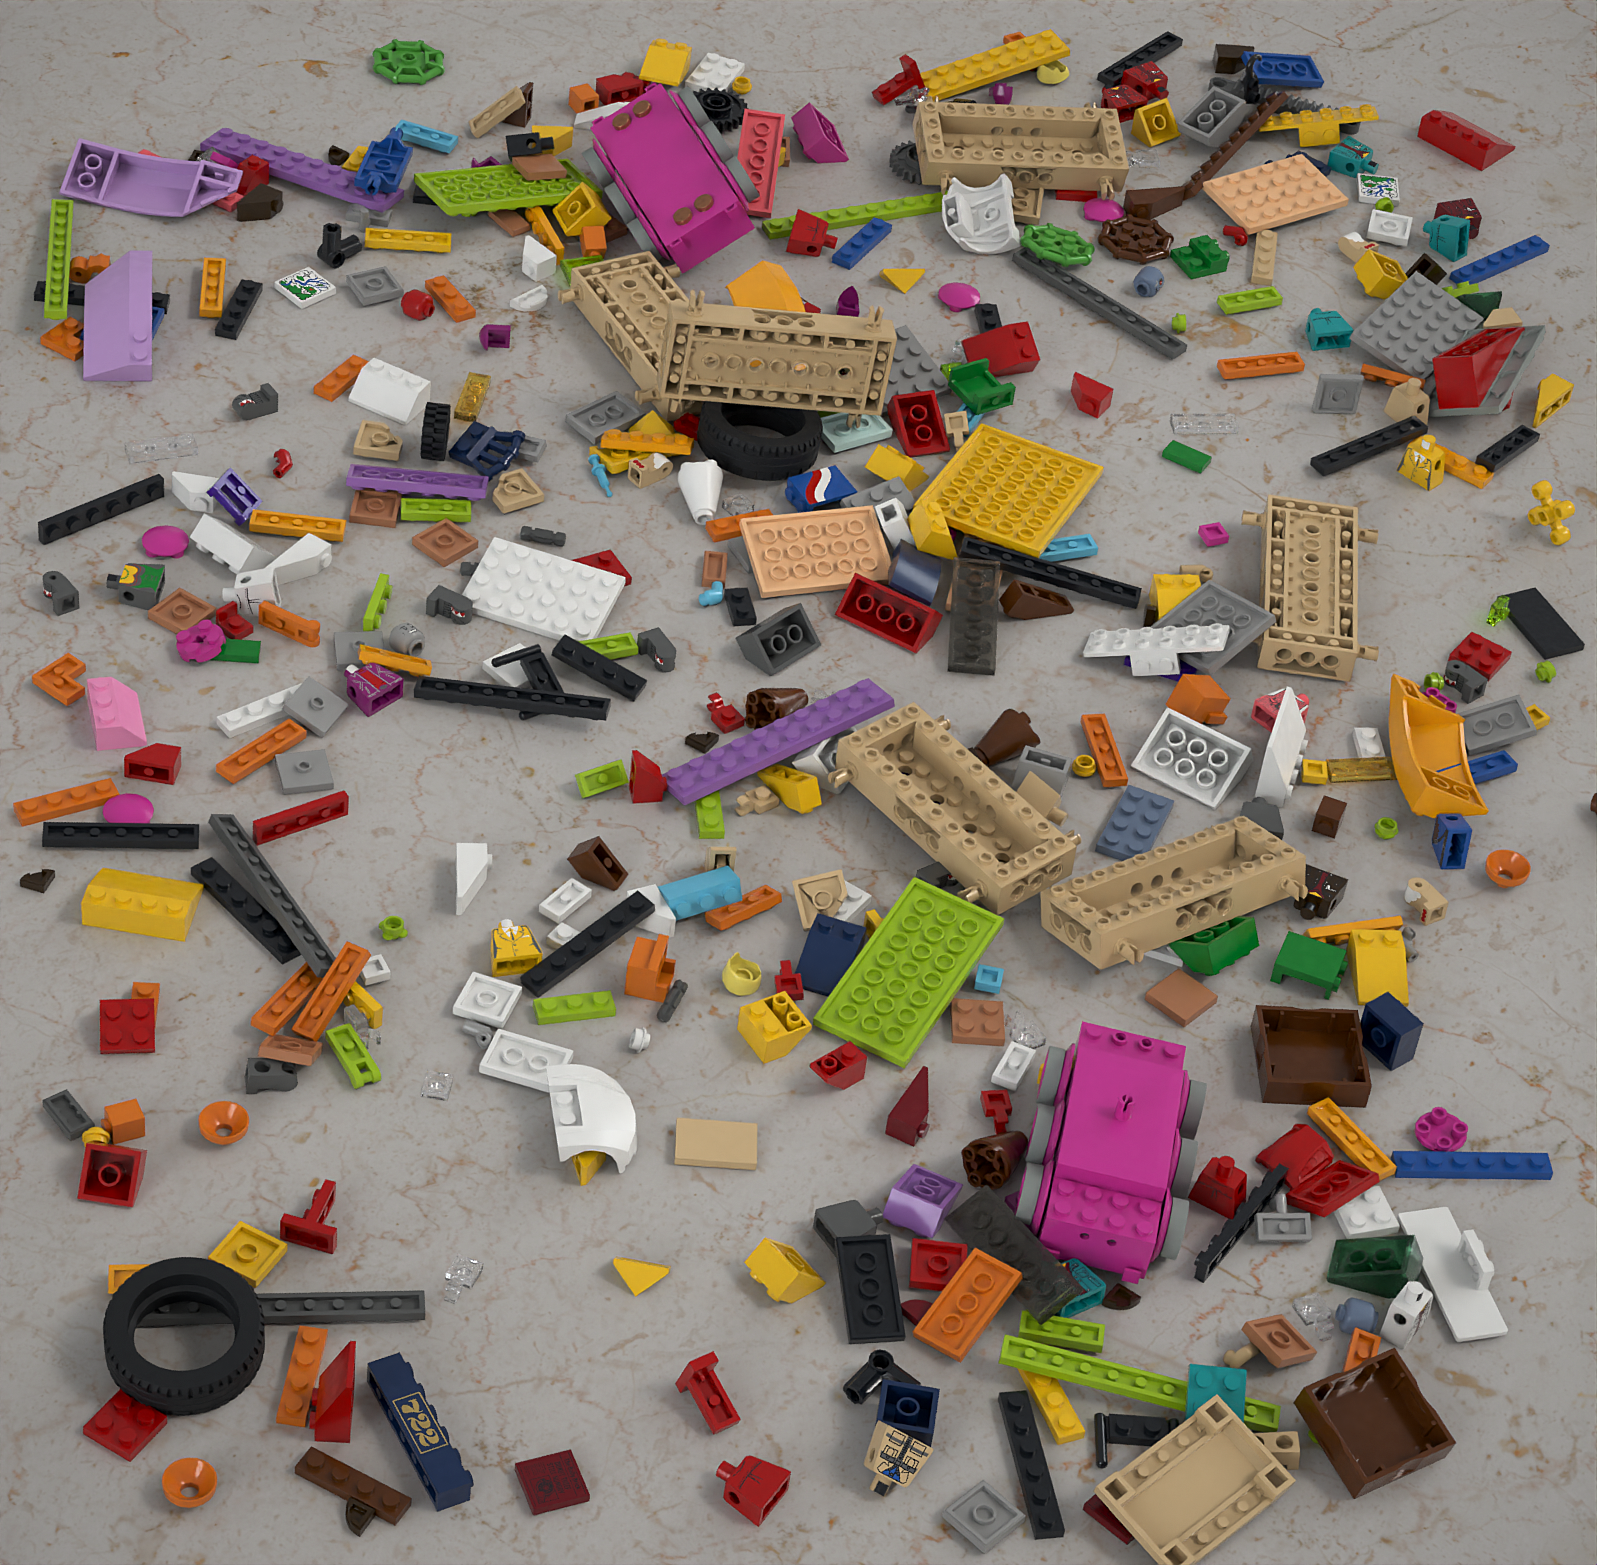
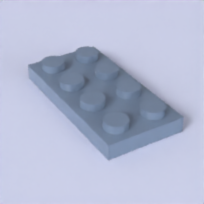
[1095,785,1174,861]

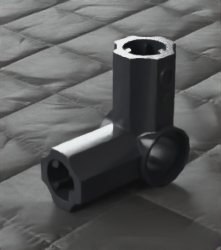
[317,223,362,269]
[843,1349,921,1405]

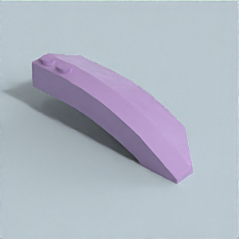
[59,138,243,217]
[83,250,152,381]

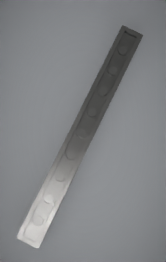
[1012,247,1187,360]
[208,814,336,978]
[138,1290,425,1326]

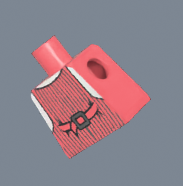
[1251,689,1309,733]

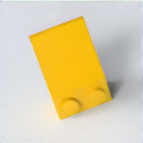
[639,38,692,87]
[1149,574,1201,623]
[1346,929,1409,1007]

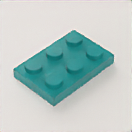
[1185,1364,1247,1423]

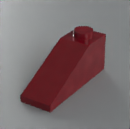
[885,1066,930,1147]

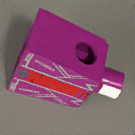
[344,663,404,717]

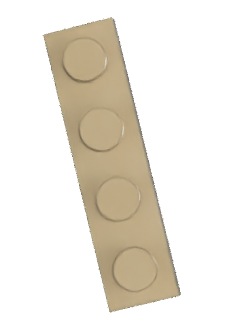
[1251,230,1278,286]

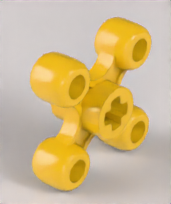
[1527,480,1575,545]

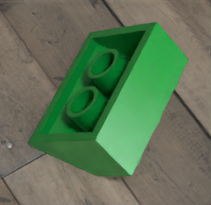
[1169,916,1260,976]

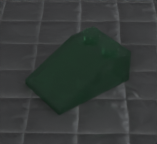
[1326,1235,1423,1299]

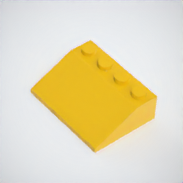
[81,867,204,942]

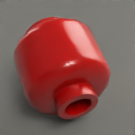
[401,289,435,321]

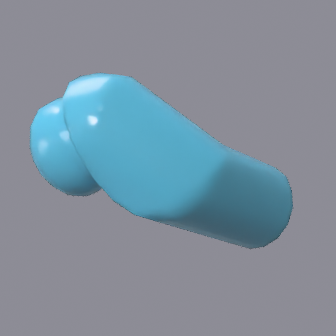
[698,581,723,606]

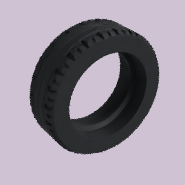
[697,401,823,481]
[103,1257,265,1416]

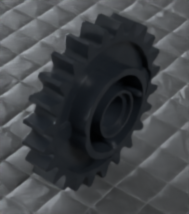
[693,87,748,132]

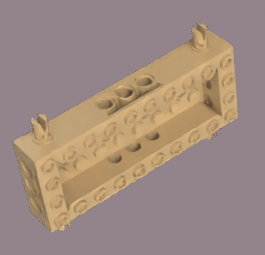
[912,96,1129,201]
[557,251,717,421]
[657,289,897,428]
[1241,494,1379,682]
[828,702,1081,915]
[1040,816,1308,970]

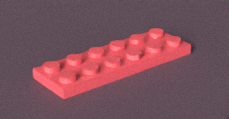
[736,109,785,218]

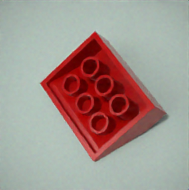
[1417,110,1516,171]

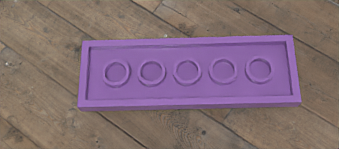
[346,464,489,501]

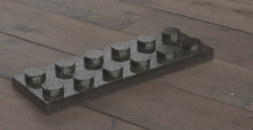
[947,557,1000,676]
[944,1184,1084,1326]

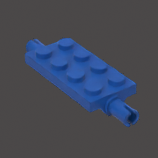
[354,127,413,195]

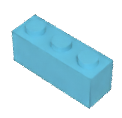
[658,866,742,921]

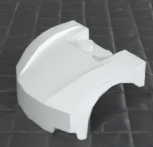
[942,174,1021,255]
[546,1064,637,1173]

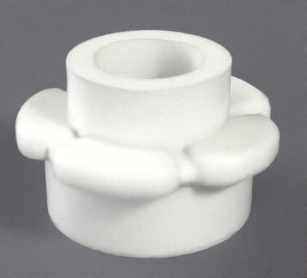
[629,1027,650,1053]

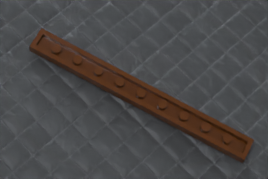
[1182,91,1288,201]

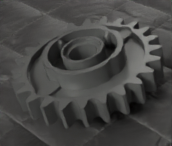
[889,140,928,186]

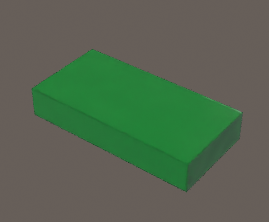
[1162,440,1212,474]
[210,639,261,663]

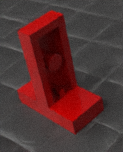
[872,54,927,105]
[280,1179,337,1254]
[675,1351,741,1435]

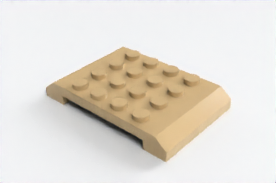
[1093,1395,1296,1565]

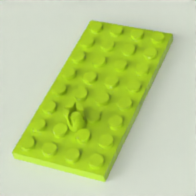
[414,159,603,217]
[813,877,1004,1069]

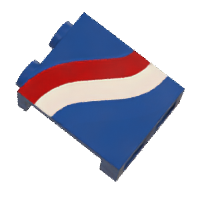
[785,465,858,513]

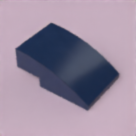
[888,539,942,607]

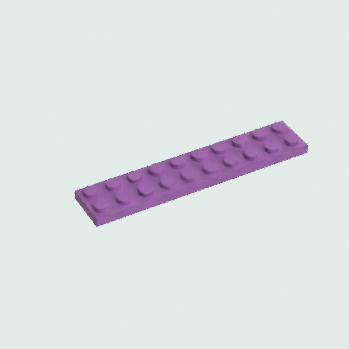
[200,128,404,213]
[662,678,895,806]

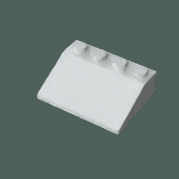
[1255,686,1308,808]
[1131,707,1253,810]

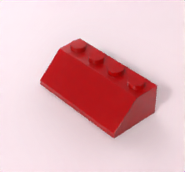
[835,573,943,654]

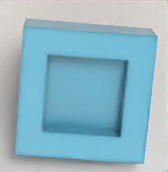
[974,964,1004,994]

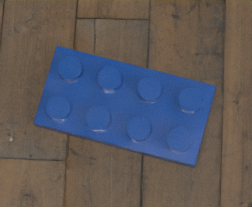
[1241,51,1324,88]

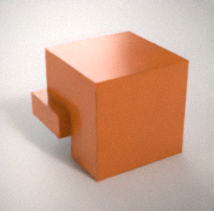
[1166,674,1231,724]
[624,934,676,1003]

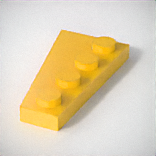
[589,433,680,474]

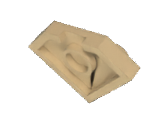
[353,420,403,461]
[492,468,544,514]
[792,869,848,931]

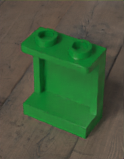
[948,358,1016,415]
[1270,931,1348,1000]

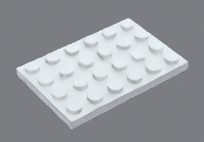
[462,537,626,641]

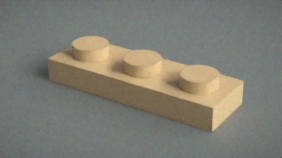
[469,86,526,139]

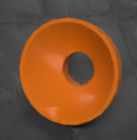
[1485,850,1531,888]
[198,1101,249,1145]
[162,1458,217,1508]

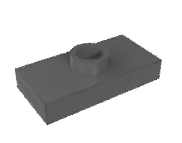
[42,1089,95,1141]

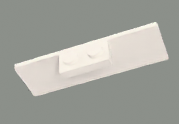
[1083,623,1230,676]
[1397,1207,1508,1342]

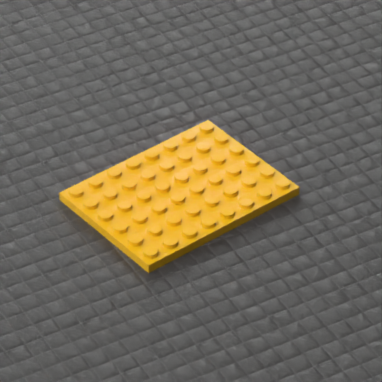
[912,423,1104,558]

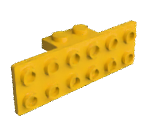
[1258,104,1379,147]

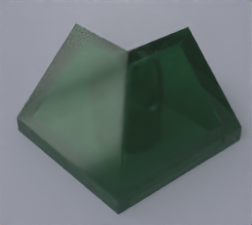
[1456,291,1502,321]

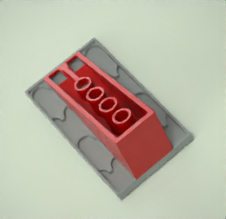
[1428,325,1546,417]

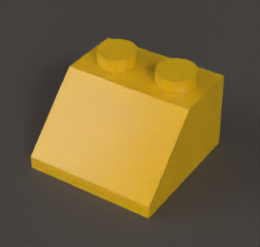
[552,182,612,236]
[1353,249,1408,299]
[907,499,958,561]
[744,1237,826,1304]

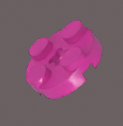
[176,620,226,663]

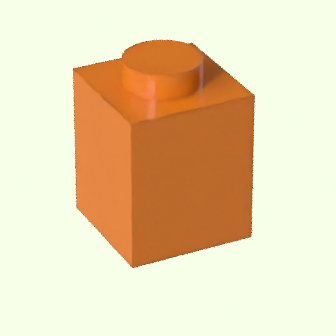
[568,83,599,113]
[580,226,607,261]
[101,1099,145,1145]

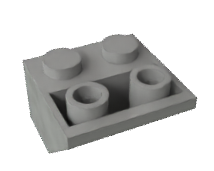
[1011,745,1073,797]

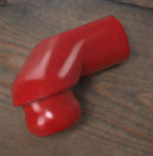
[1223,225,1248,246]
[273,449,293,478]

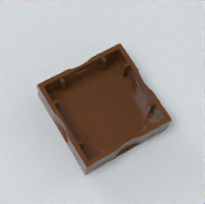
[1250,1005,1372,1108]
[1293,1348,1456,1499]

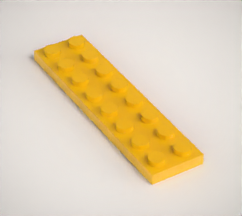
[920,29,1070,102]

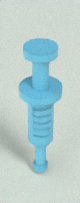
[588,454,613,497]

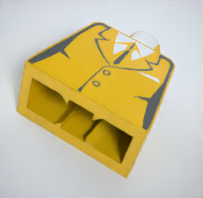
[1396,435,1445,491]
[490,919,543,977]

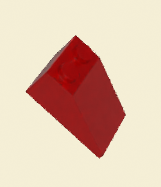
[961,321,1041,377]
[887,390,950,457]
[309,1341,356,1443]

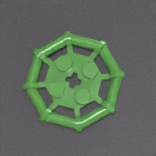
[372,39,445,85]
[1020,223,1095,267]

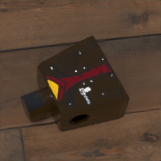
[1293,864,1349,920]

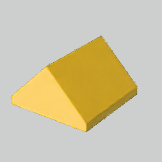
[1131,98,1181,148]

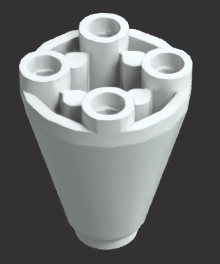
[678,460,723,525]

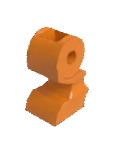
[69,253,111,284]

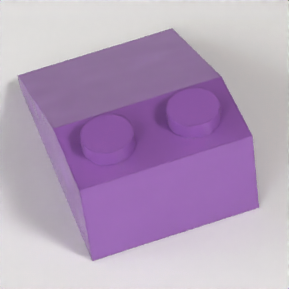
[883,1164,963,1238]

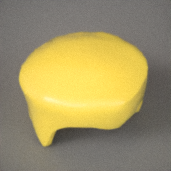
[1037,60,1069,84]
[722,952,762,996]

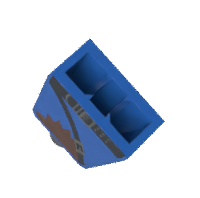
[1432,813,1472,869]

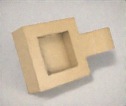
[944,411,969,453]
[735,785,779,816]

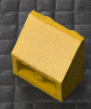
[865,444,929,492]
[737,991,812,1064]

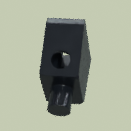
[505,132,554,162]

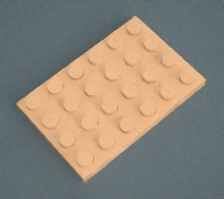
[1202,154,1349,235]
[739,505,892,598]

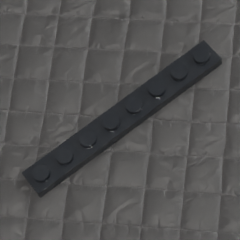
[958,537,1142,609]
[414,676,611,721]

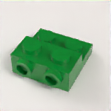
[1170,235,1230,280]

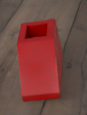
[810,1041,867,1090]

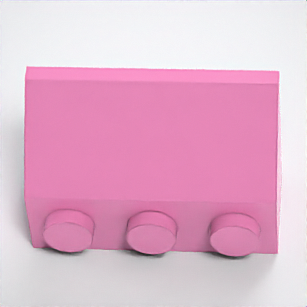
[87,677,147,751]

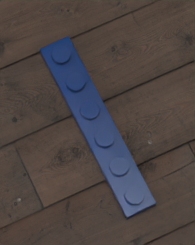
[1449,235,1550,285]
[1391,1151,1553,1180]

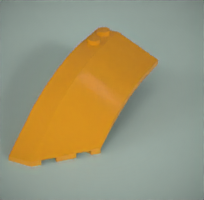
[725,260,806,371]
[1389,673,1489,818]

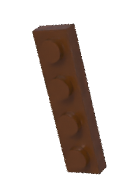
[295,1446,412,1526]

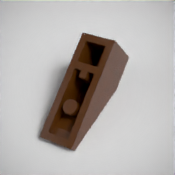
[1123,186,1185,220]
[999,579,1074,620]

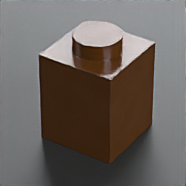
[1312,795,1347,839]

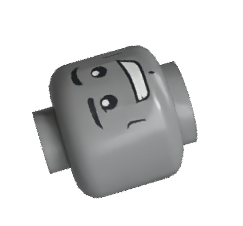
[389,623,425,657]

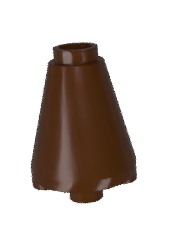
[745,688,809,730]
[974,709,1041,767]
[961,1131,1028,1190]

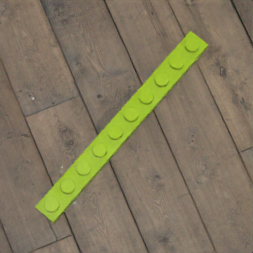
[762,191,948,240]
[44,199,73,320]
[998,1334,1281,1433]

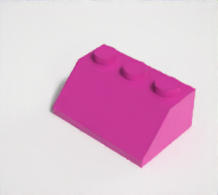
[791,102,849,164]

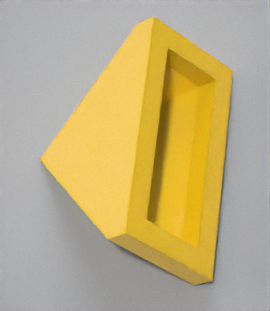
[879,268,925,294]
[629,410,675,435]
[613,1256,671,1297]

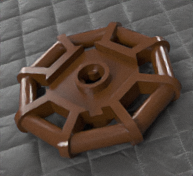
[1097,214,1174,265]

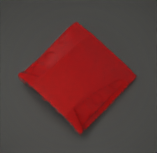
[1255,1124,1334,1191]

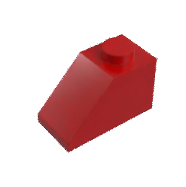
[595,74,644,106]
[236,154,269,197]
[1071,372,1114,419]
[124,743,181,785]
[629,750,667,804]

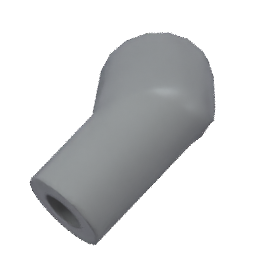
[1401,927,1419,962]
[463,1019,493,1049]

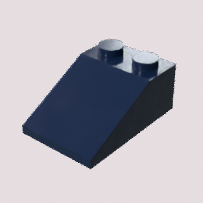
[795,913,867,997]

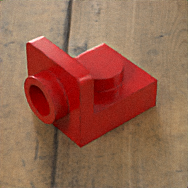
[216,601,254,640]

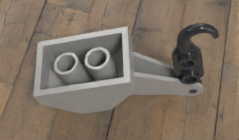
[1177,54,1262,148]

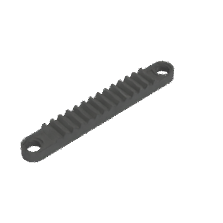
[1208,77,1361,135]

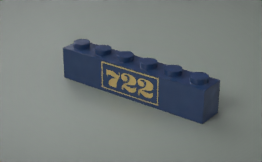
[367,1352,474,1512]

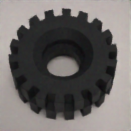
[420,402,451,461]

